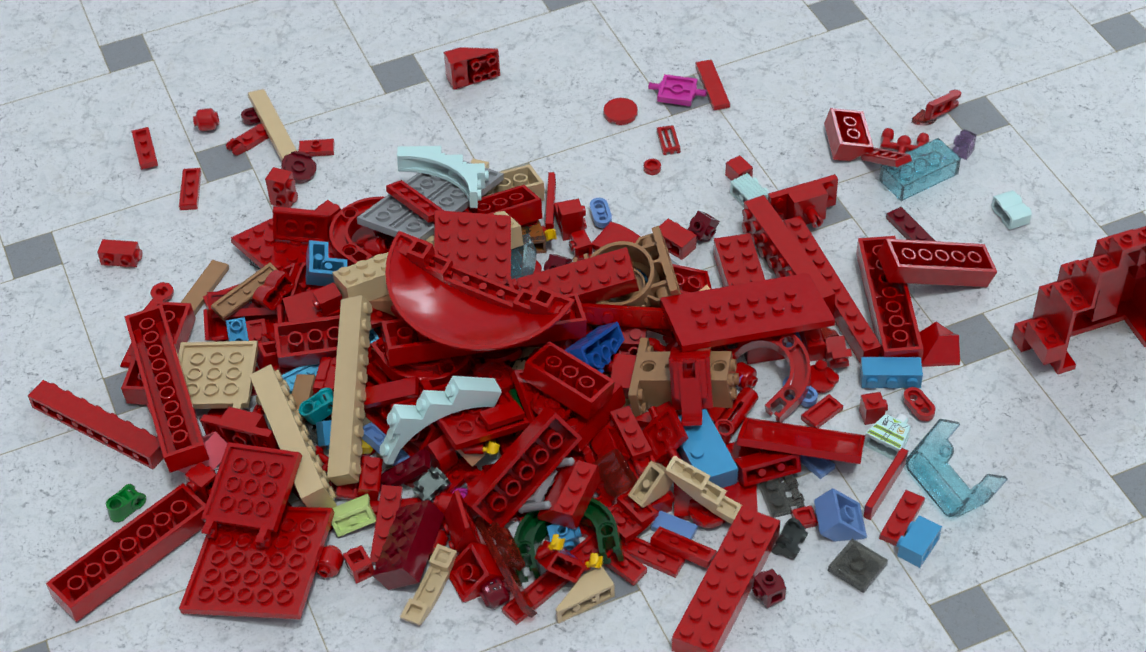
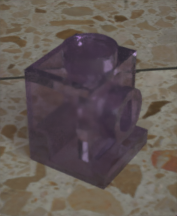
[950,129,977,160]

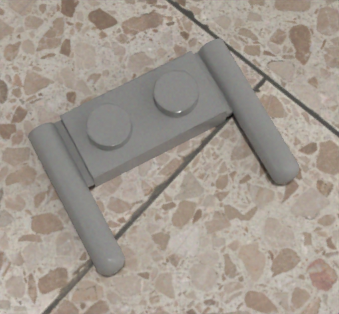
[518,457,575,513]

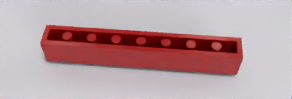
[27,380,164,470]

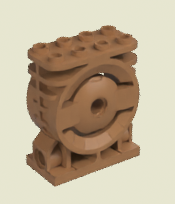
[570,226,681,329]

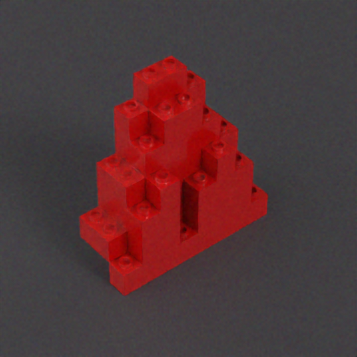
[1012,226,1146,375]

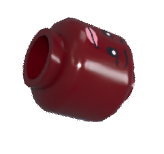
[479,577,512,609]

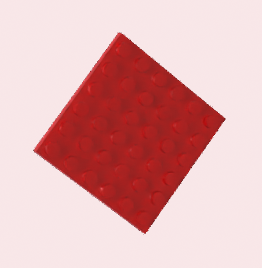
[179,506,335,619]

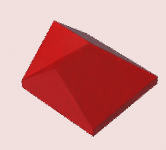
[919,321,960,367]

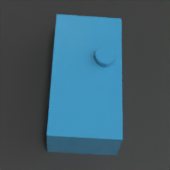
[677,409,738,488]

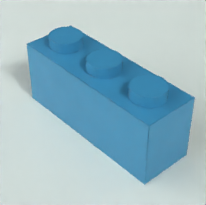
[860,357,923,388]

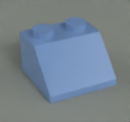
[814,488,867,542]

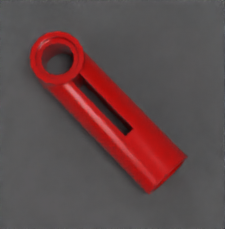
[715,387,759,445]

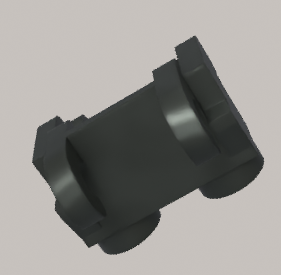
[412,467,452,502]
[771,518,808,559]

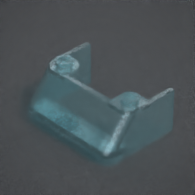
[906,419,1008,518]

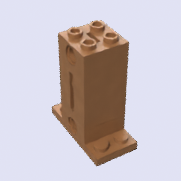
[628,338,739,417]

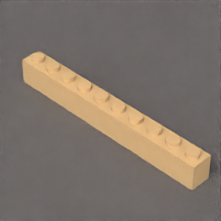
[327,295,372,486]

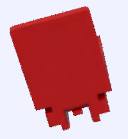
[669,347,713,426]

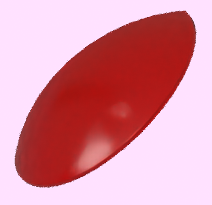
[385,231,575,351]

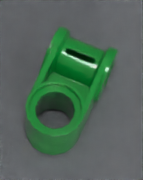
[106,484,147,523]

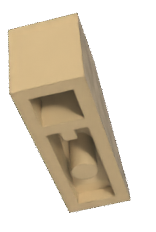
[556,566,615,624]

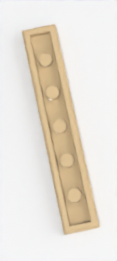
[248,89,297,161]

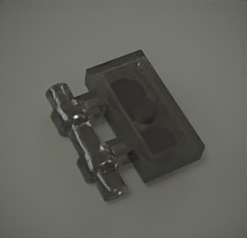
[759,474,805,518]

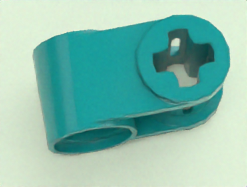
[299,387,334,425]

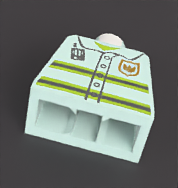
[864,414,911,460]

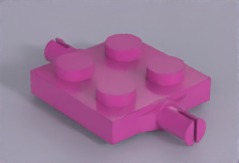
[648,74,707,106]

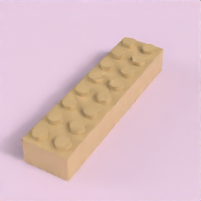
[249,364,337,508]

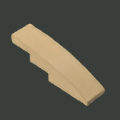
[665,456,743,524]

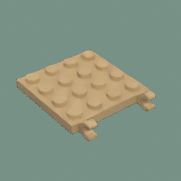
[178,341,258,410]

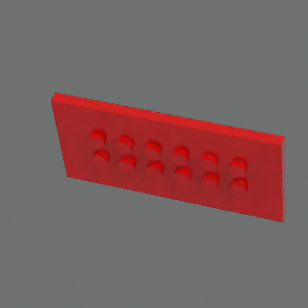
[660,273,835,352]

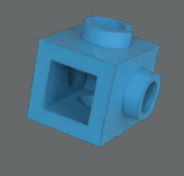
[547,524,582,551]

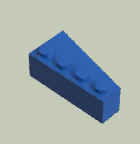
[565,322,625,373]

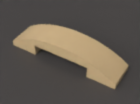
[400,544,457,626]

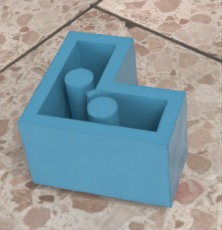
[306,240,347,286]

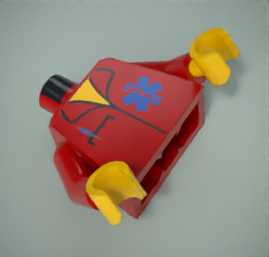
[535,534,603,583]

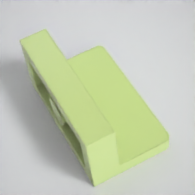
[331,494,376,537]

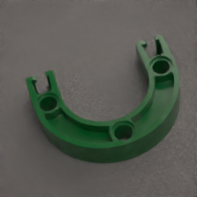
[513,498,624,583]

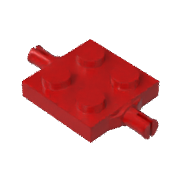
[642,406,688,464]

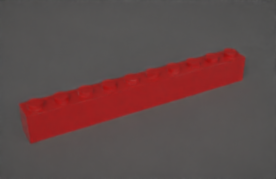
[783,216,882,363]

